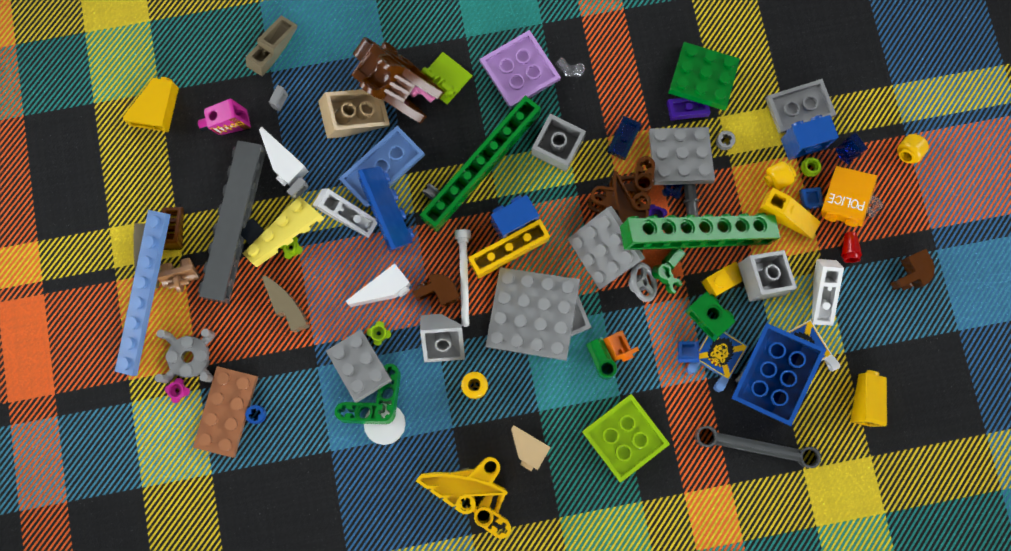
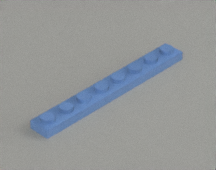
[115,210,171,376]

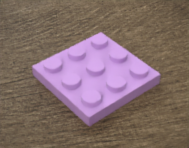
[480,30,561,109]

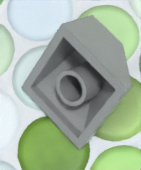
[420,314,465,363]

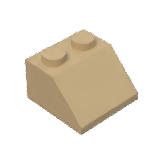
[511,425,551,471]

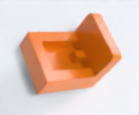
[603,330,639,362]

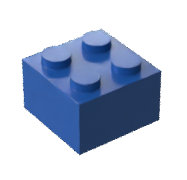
[781,115,839,160]
[491,195,539,240]

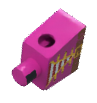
[198,99,251,135]

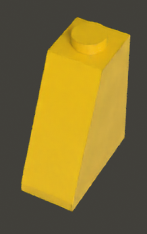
[123,77,179,132]
[850,370,887,427]

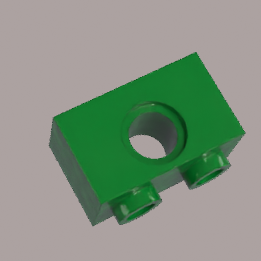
[686,291,736,342]

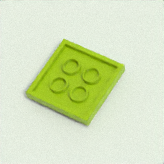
[582,394,670,483]

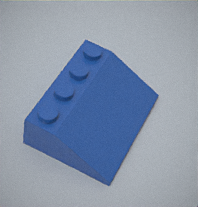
[358,167,415,252]
[731,323,826,426]

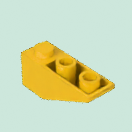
[758,188,820,240]

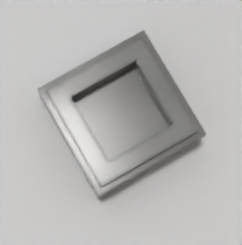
[269,85,288,111]
[286,177,309,200]

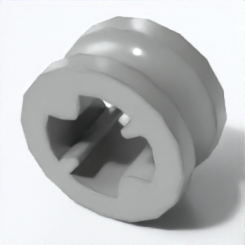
[716,131,735,151]
[422,183,440,200]

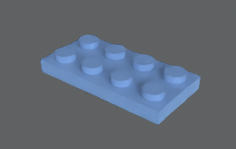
[339,126,425,209]

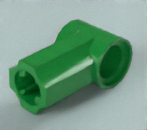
[586,338,617,380]

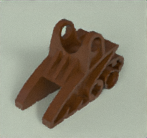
[351,37,444,123]
[588,156,655,253]

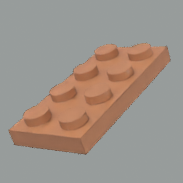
[193,366,258,458]

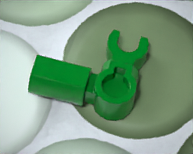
[652,248,686,294]

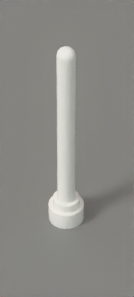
[455,229,471,327]

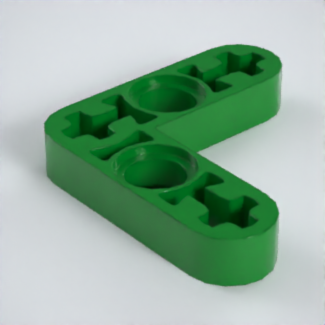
[334,364,401,424]

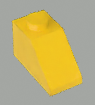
[701,262,743,297]

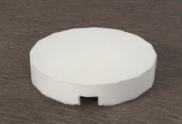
[364,403,406,445]

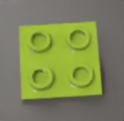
[421,52,473,105]

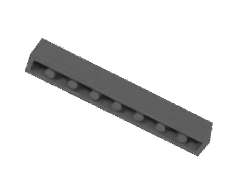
[198,141,266,304]

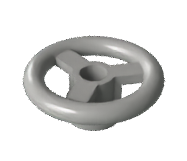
[628,262,657,302]

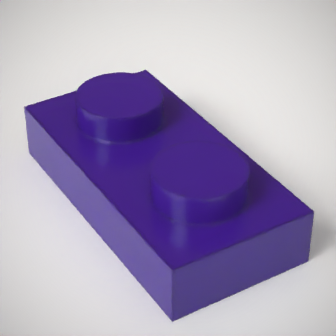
[667,98,711,120]

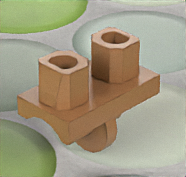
[157,258,200,293]

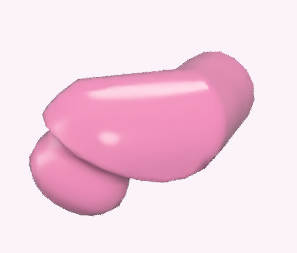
[409,86,435,103]

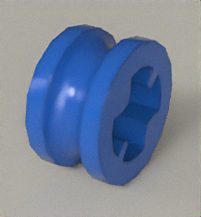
[245,405,266,424]

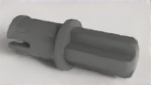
[683,184,699,217]

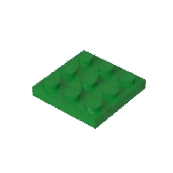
[668,42,740,111]

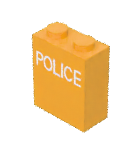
[822,166,877,227]

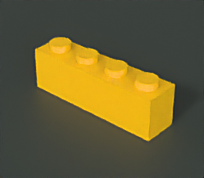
[468,219,550,279]

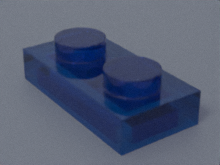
[607,116,642,160]
[836,132,868,165]

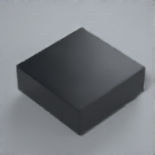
[241,218,265,245]

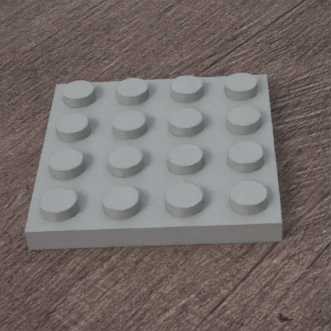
[485,267,580,361]

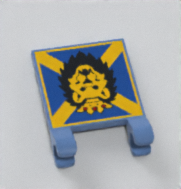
[685,332,748,392]

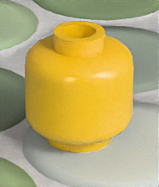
[897,134,929,163]
[764,161,796,190]
[461,372,488,399]

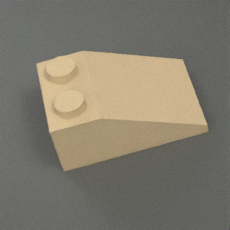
[318,89,390,139]

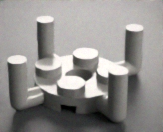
[155,329,215,383]

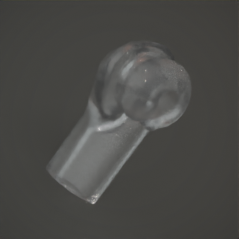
[556,57,585,77]

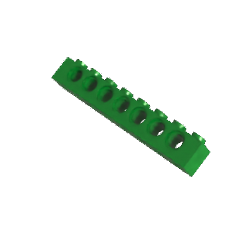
[420,95,541,232]
[620,213,781,250]

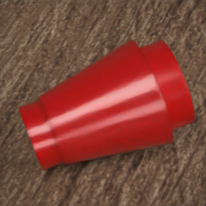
[841,232,862,263]

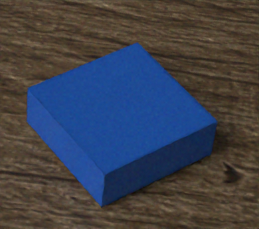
[799,187,824,210]
[678,341,699,363]

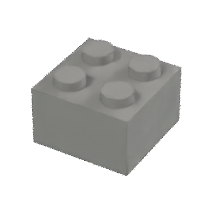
[531,114,586,172]
[738,250,797,302]

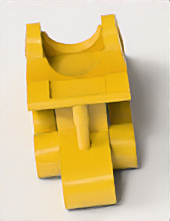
[416,457,511,539]

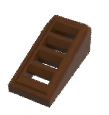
[162,207,184,250]

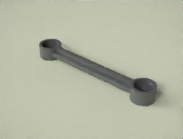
[694,426,821,468]

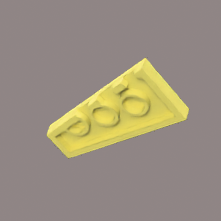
[243,196,325,267]

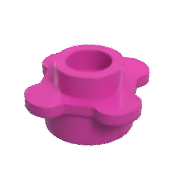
[165,378,190,403]

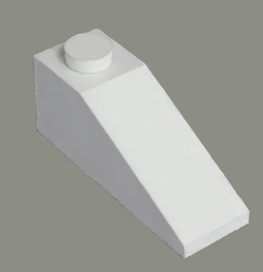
[259,127,309,187]
[312,189,377,238]
[812,259,844,326]
[346,264,412,307]

